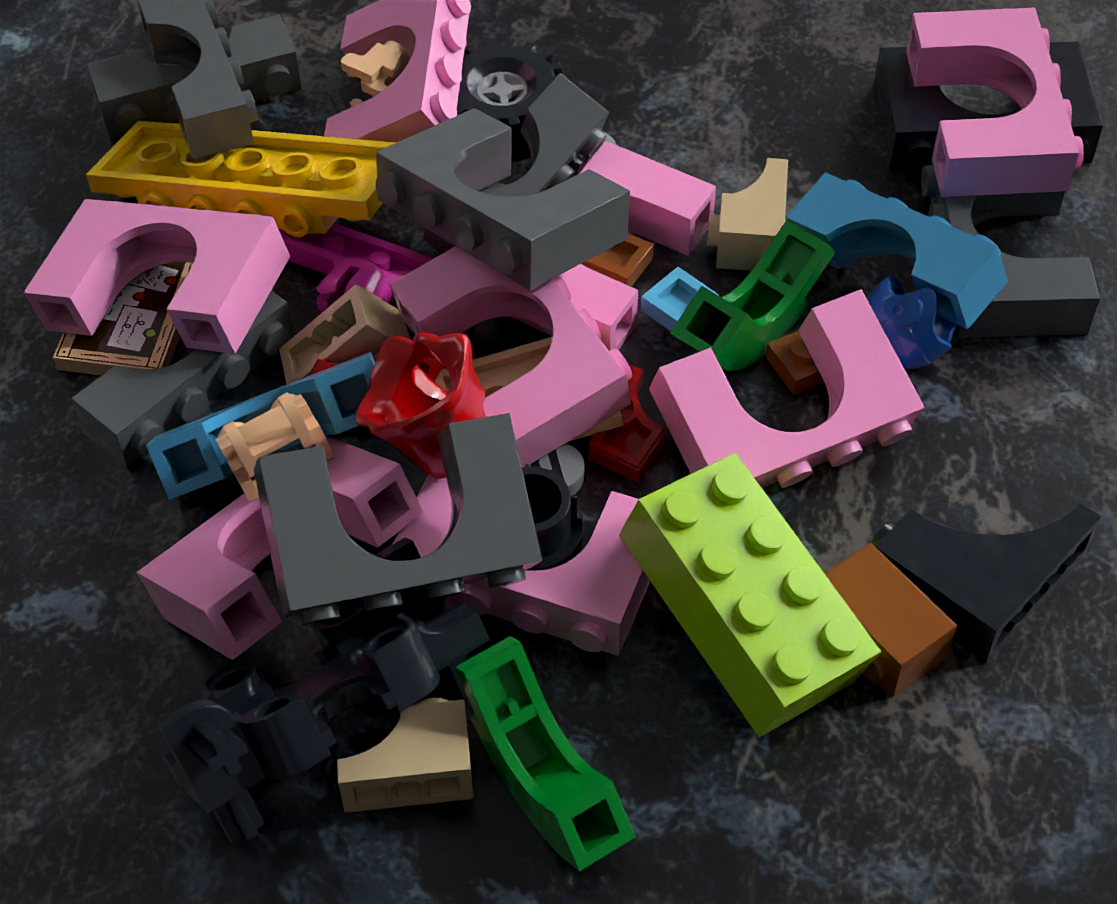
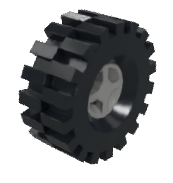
[457,38,565,160]

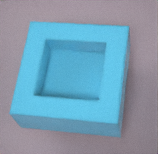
[641,267,719,331]

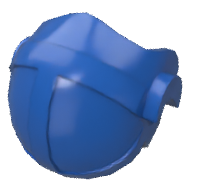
[867,275,956,369]

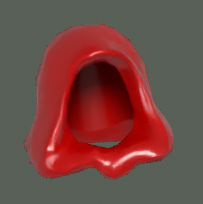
[356,332,486,479]

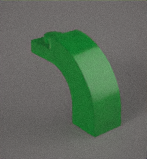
[670,220,835,371]
[455,636,636,871]

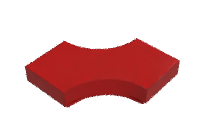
[588,363,666,483]

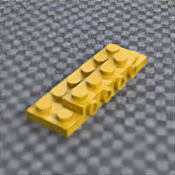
[86,121,395,237]

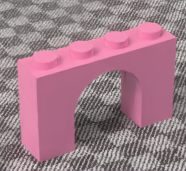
[324,0,471,143]
[906,8,1084,197]
[509,141,716,351]
[24,199,290,354]
[390,246,632,467]
[649,289,925,488]
[137,436,423,660]
[393,474,650,656]

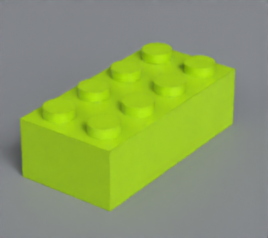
[619,452,881,737]

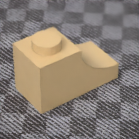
[707,158,788,271]
[279,284,410,384]
[337,698,474,813]

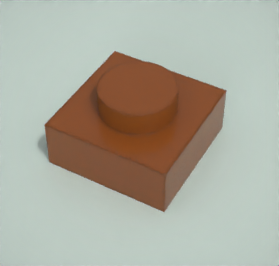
[581,233,654,287]
[766,331,825,395]

